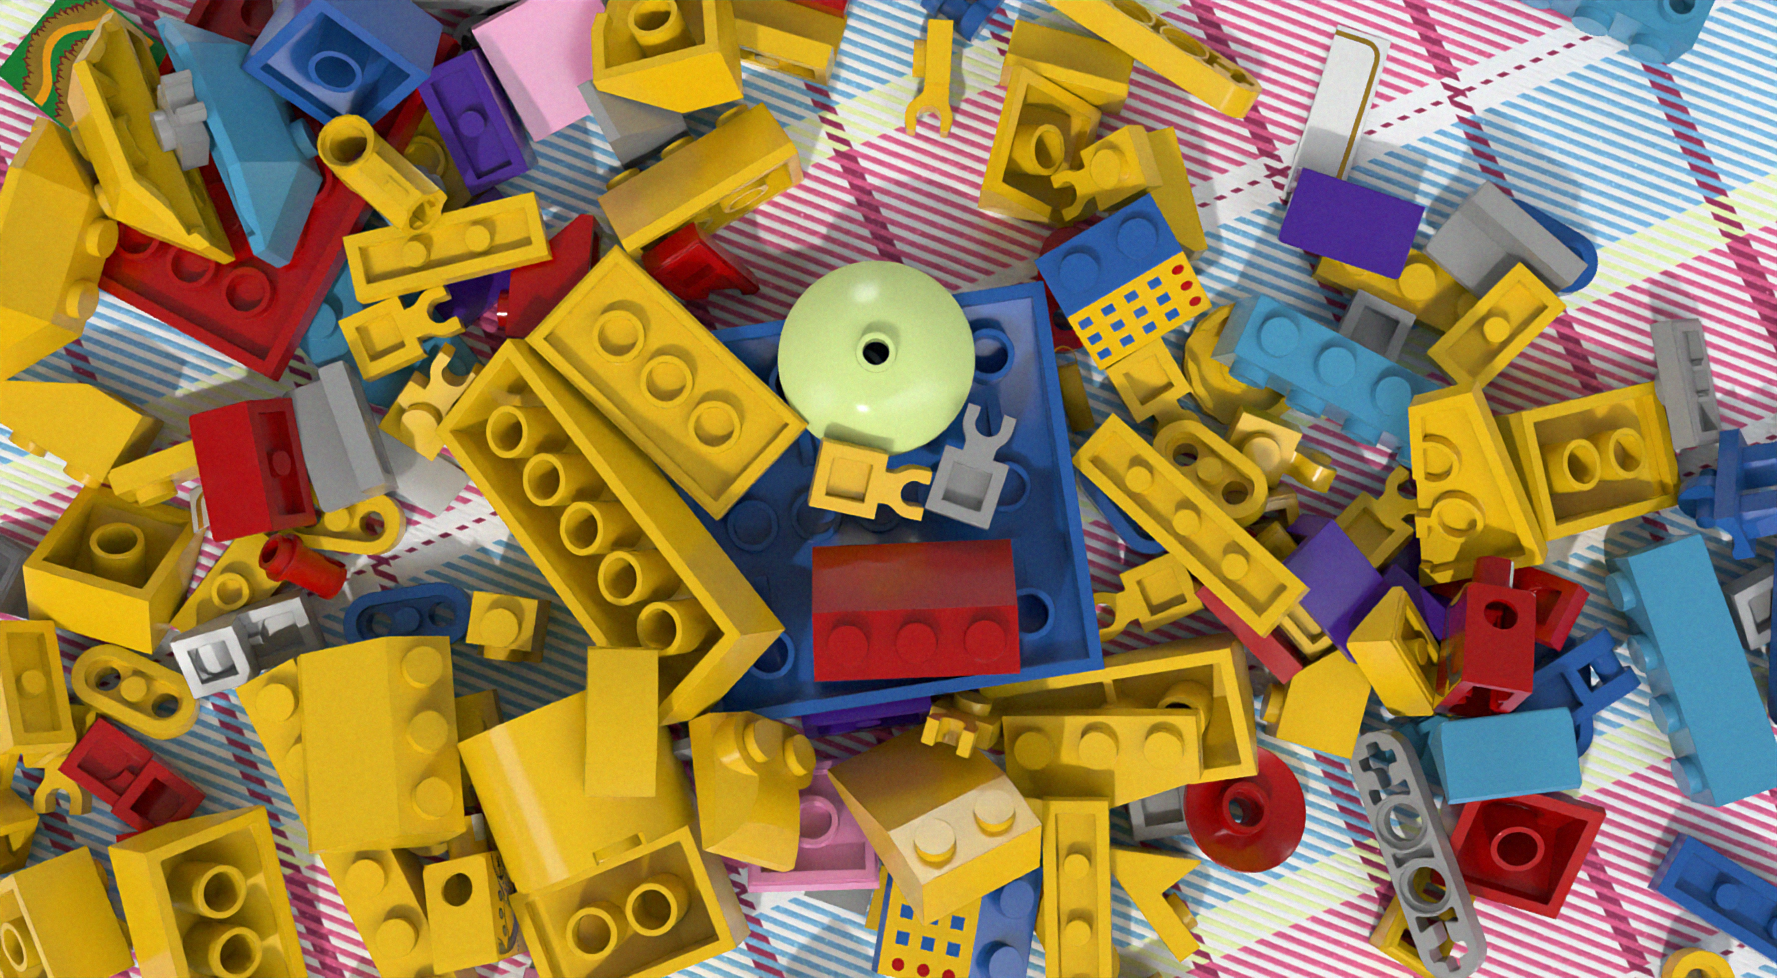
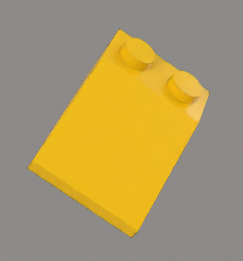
[1493,381,1682,542]
[827,722,1042,927]
[508,819,751,978]

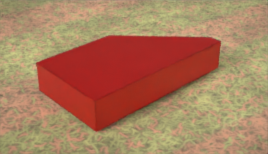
[641,222,761,300]

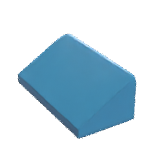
[1430,707,1582,805]

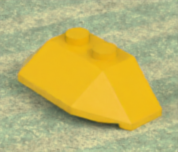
[67,11,236,265]
[0,116,118,382]

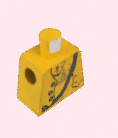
[423,813,529,975]

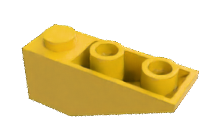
[0,380,165,490]

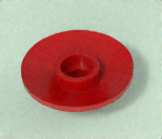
[1183,746,1306,873]

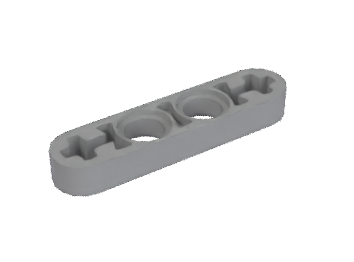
[1349,729,1487,978]

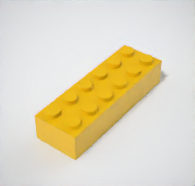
[435,338,786,727]

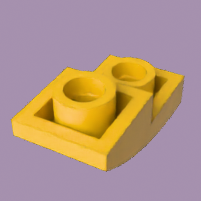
[583,646,658,797]

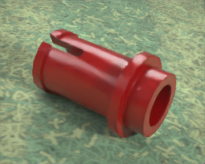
[258,533,347,600]

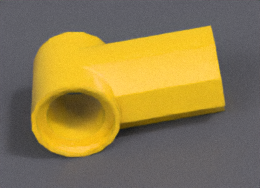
[317,114,447,238]

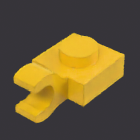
[905,19,953,138]
[1223,403,1338,493]

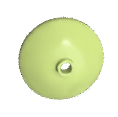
[778,261,975,457]

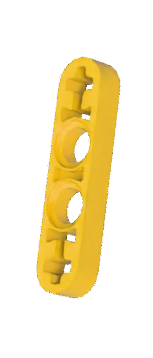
[1045,0,1262,119]

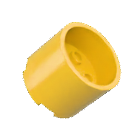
[457,690,699,894]

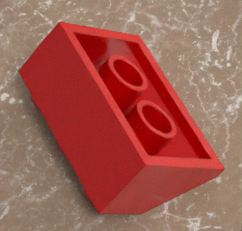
[812,539,1021,682]

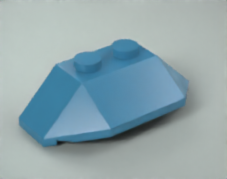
[154,16,323,268]

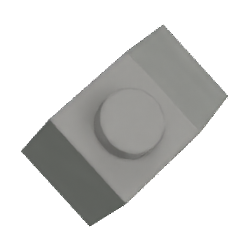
[577,79,693,171]

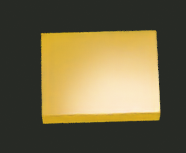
[977,65,1103,229]

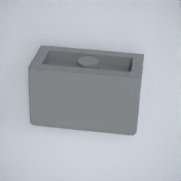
[1423,180,1588,300]
[283,360,399,513]

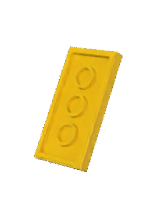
[525,244,808,522]

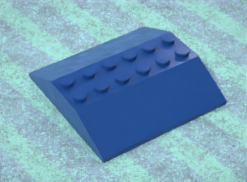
[677,281,1105,720]

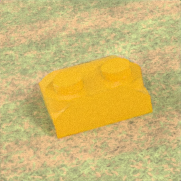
[688,711,816,872]

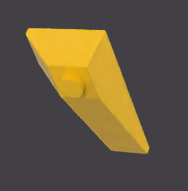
[591,0,744,113]
[979,631,1259,784]

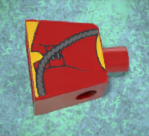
[1432,556,1536,718]

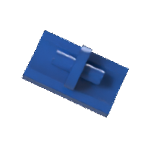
[1677,428,1777,560]

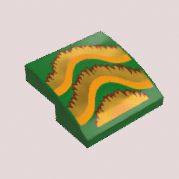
[0,0,167,133]

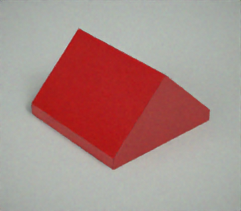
[1430,792,1607,920]

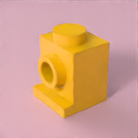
[466,591,551,663]

